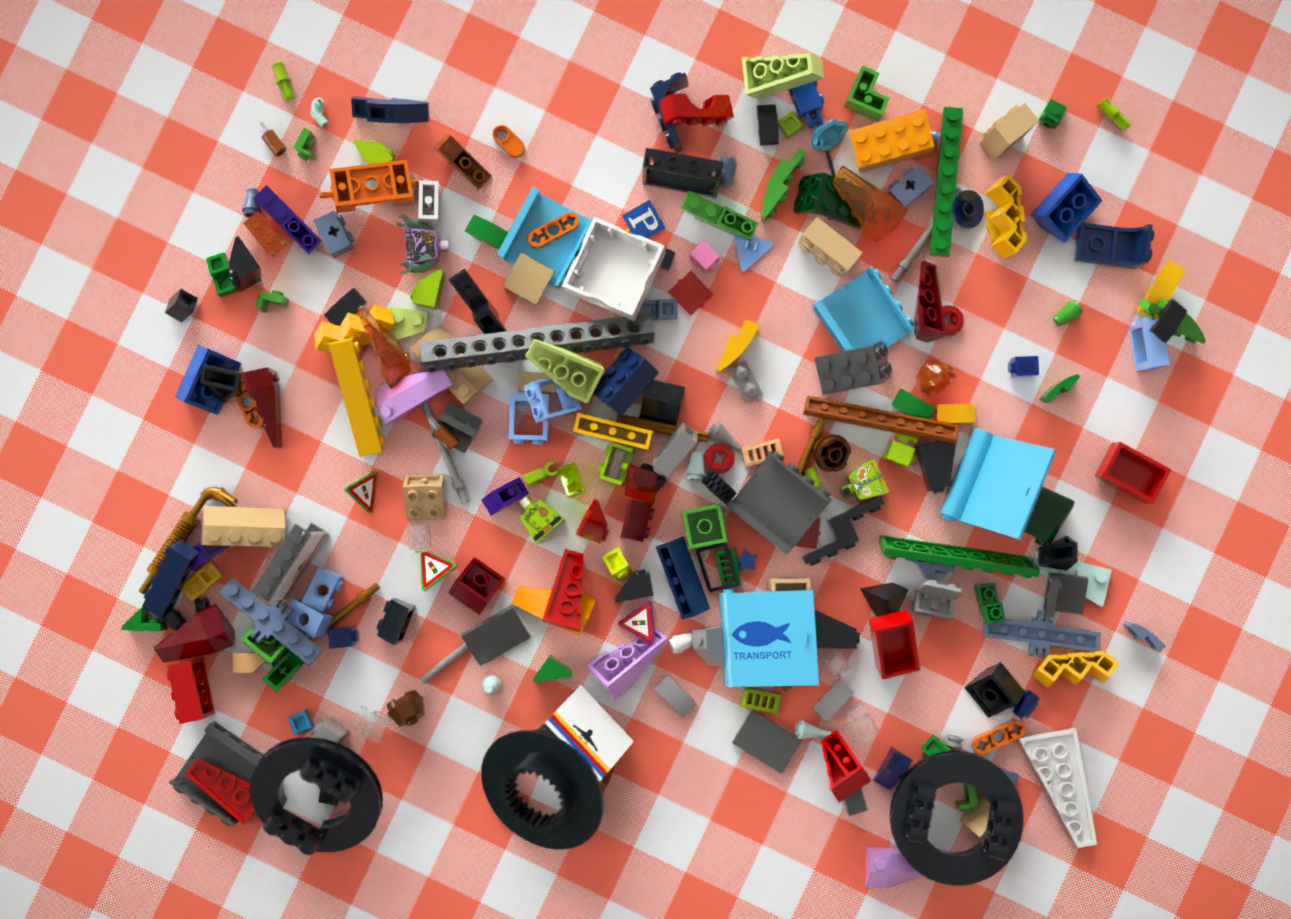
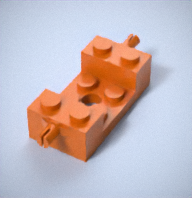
[319,160,423,213]

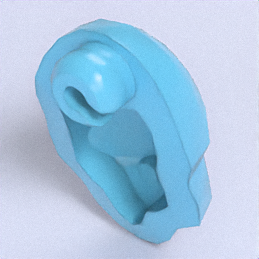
[811,119,848,151]

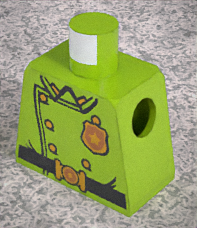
[518,496,565,544]

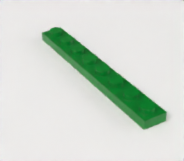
[929,107,963,257]

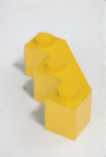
[985,174,1027,259]
[314,304,394,354]
[1032,651,1120,688]

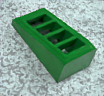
[715,547,742,586]

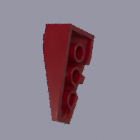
[913,261,946,343]
[240,367,282,448]
[154,604,235,663]

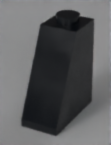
[915,441,956,494]
[815,610,860,649]

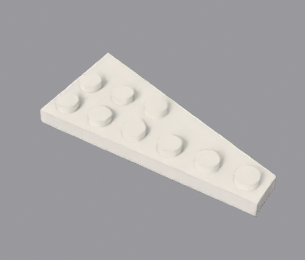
[1018,728,1097,848]

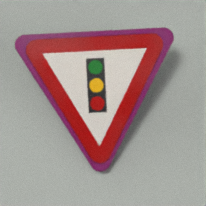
[618,601,655,644]

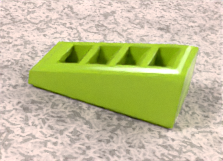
[740,687,782,714]

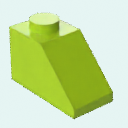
[353,139,396,164]
[410,269,446,310]

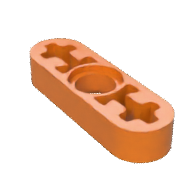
[528,212,579,249]
[234,377,265,429]
[971,719,1026,755]

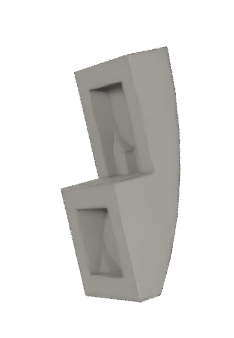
[655,675,697,718]
[812,679,854,722]

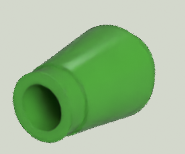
[1052,300,1083,326]

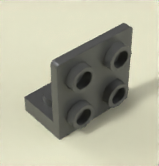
[1043,573,1088,618]

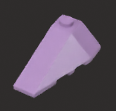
[376,370,453,424]

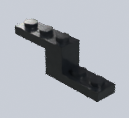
[449,269,519,363]
[801,496,885,566]

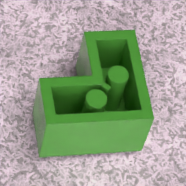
[844,65,890,122]

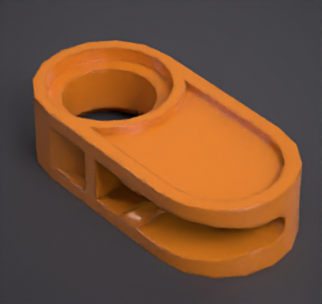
[492,125,525,158]

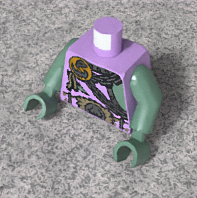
[397,214,450,275]

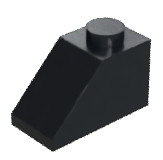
[615,569,654,603]

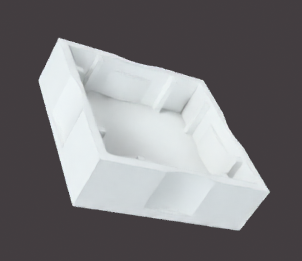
[562,217,666,321]

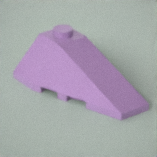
[587,628,668,700]
[865,847,923,888]

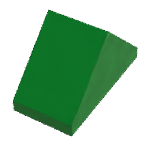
[262,650,304,692]
[533,655,573,683]

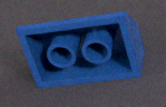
[1030,172,1103,243]
[175,344,241,415]

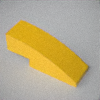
[1136,259,1186,320]
[716,319,759,373]

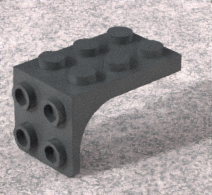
[814,341,892,395]

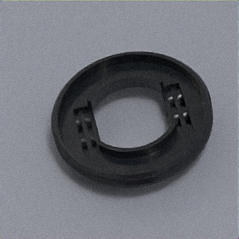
[250,737,383,855]
[890,751,1023,886]

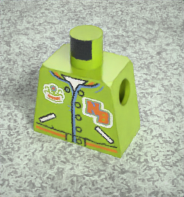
[839,459,889,500]

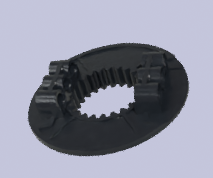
[481,730,604,850]

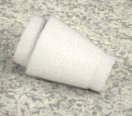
[668,633,693,654]

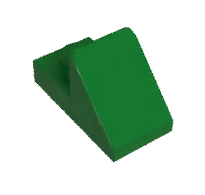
[121,607,167,631]

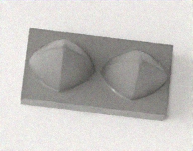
[728,360,763,403]

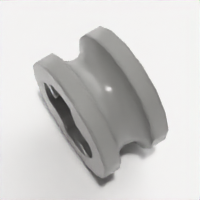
[945,734,964,749]

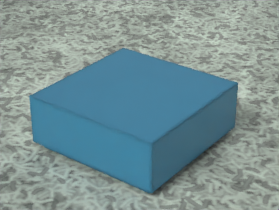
[288,709,314,735]

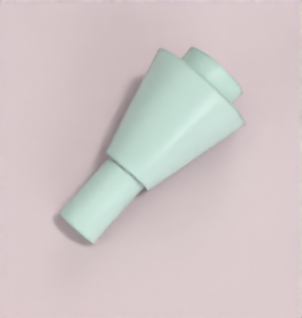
[483,675,502,695]
[795,720,831,739]

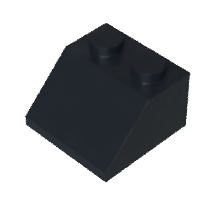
[228,236,261,292]
[639,380,685,426]
[376,598,416,645]
[964,662,1025,718]

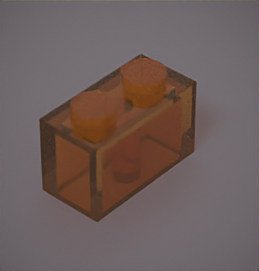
[243,211,288,256]

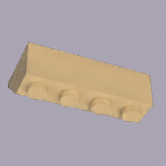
[410,325,494,406]
[201,506,285,547]

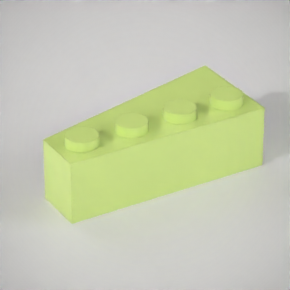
[742,54,824,100]

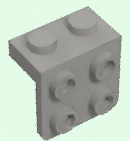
[912,580,963,621]

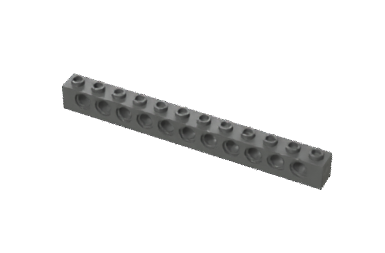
[419,313,655,373]

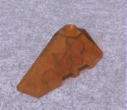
[832,166,907,242]
[359,306,412,389]

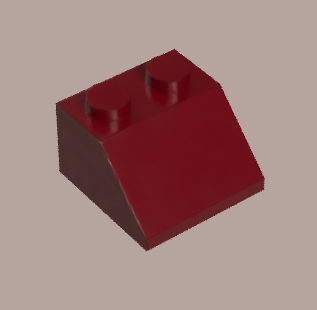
[620,499,655,542]
[448,557,505,615]

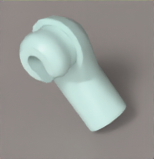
[310,98,329,128]

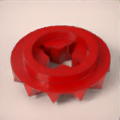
[942,305,964,336]
[704,443,735,474]

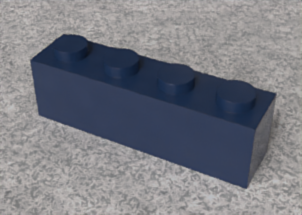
[656,536,710,619]
[142,540,200,619]

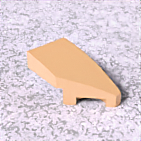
[233,653,265,673]

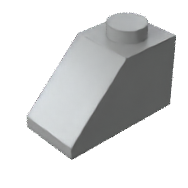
[692,627,725,666]

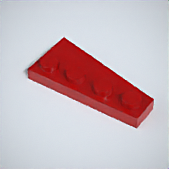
[542,549,583,632]
[184,758,255,824]

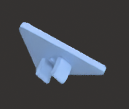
[734,235,773,272]

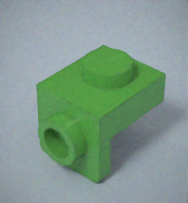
[256,290,289,313]
[955,783,980,811]

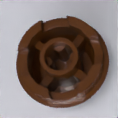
[813,434,851,472]
[386,690,425,727]

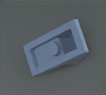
[913,560,955,580]

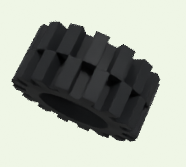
[701,470,737,505]

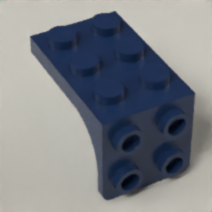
[650,72,689,153]
[1074,223,1155,269]

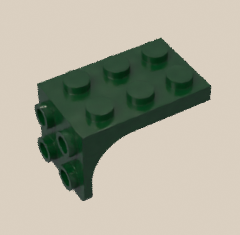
[794,172,872,229]

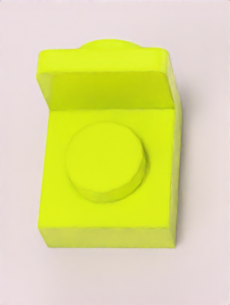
[602,547,633,581]

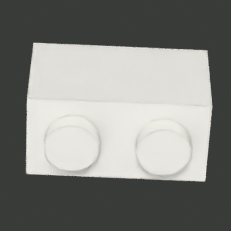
[418,180,439,225]

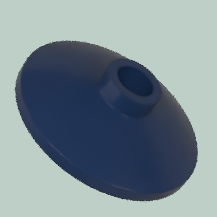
[953,190,984,229]

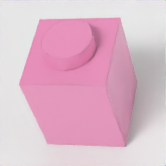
[689,240,720,273]

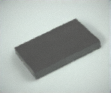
[461,605,531,666]
[732,710,802,774]

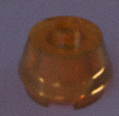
[916,359,956,397]

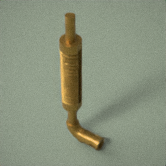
[138,487,238,594]

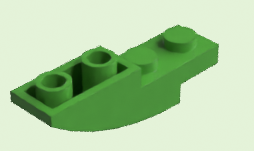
[761,148,806,221]
[680,191,758,241]
[1138,298,1206,344]

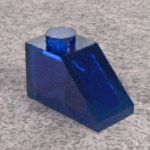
[873,747,913,790]

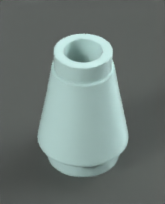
[686,452,705,482]

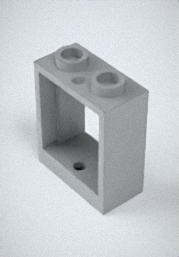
[652,422,698,478]

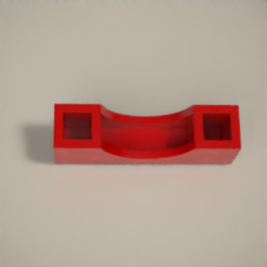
[659,94,734,126]

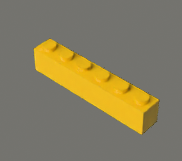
[329,337,386,457]

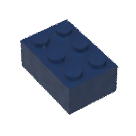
[593,347,659,417]

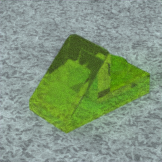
[557,462,586,499]

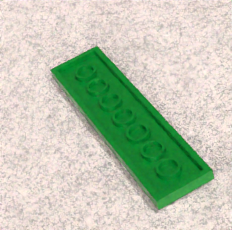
[879,535,1040,578]

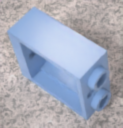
[1129,317,1170,372]
[523,377,582,423]
[509,393,550,445]

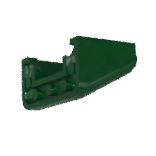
[1024,486,1075,546]

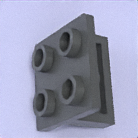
[431,403,482,453]

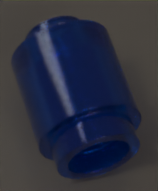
[1012,689,1040,719]

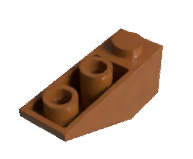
[433,134,492,189]

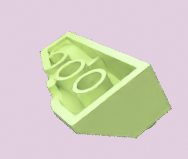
[526,339,604,404]

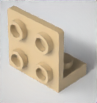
[403,474,445,520]

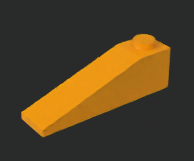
[511,586,597,637]

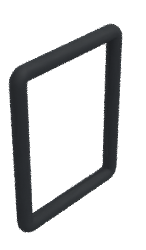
[696,542,739,592]

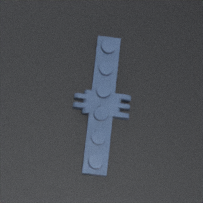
[219,577,322,666]
[982,610,1101,658]

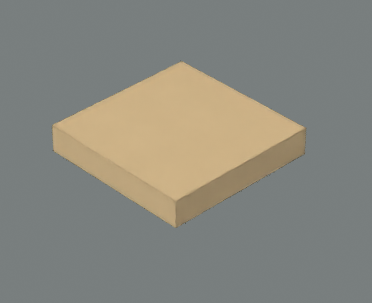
[503,253,555,305]

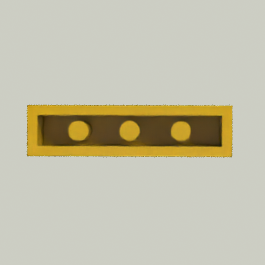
[573,413,653,451]

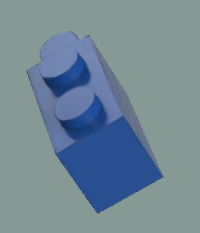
[789,80,824,129]

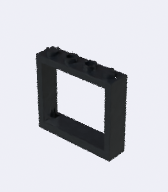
[642,147,724,198]

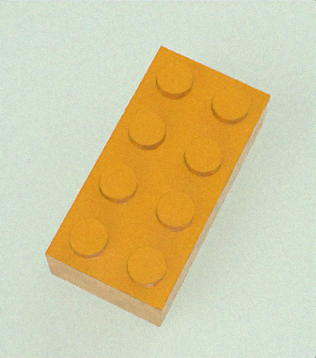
[849,109,935,173]

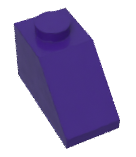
[481,477,529,516]

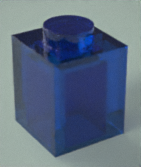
[1008,356,1039,378]
[328,625,359,648]

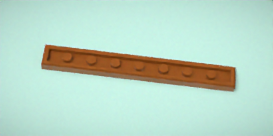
[803,396,959,445]

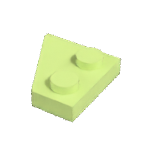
[385,307,429,344]

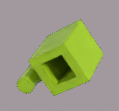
[883,433,918,467]

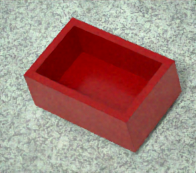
[1095,442,1172,504]
[869,610,920,680]

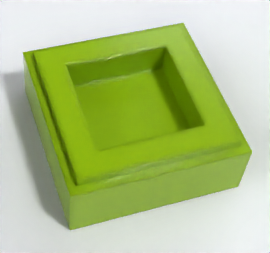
[778,111,804,138]

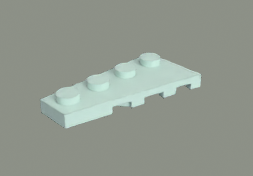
[1033,551,1112,607]

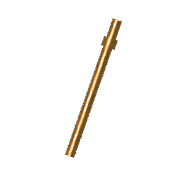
[797,418,827,475]
[307,583,380,642]

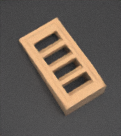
[741,438,784,467]

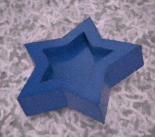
[738,549,757,571]

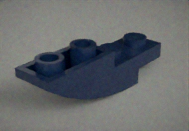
[351,96,430,123]

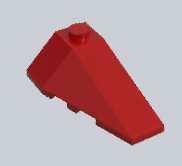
[575,499,609,543]

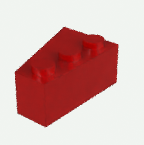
[821,730,872,803]

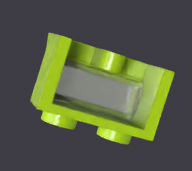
[598,442,636,486]

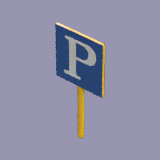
[622,200,665,238]

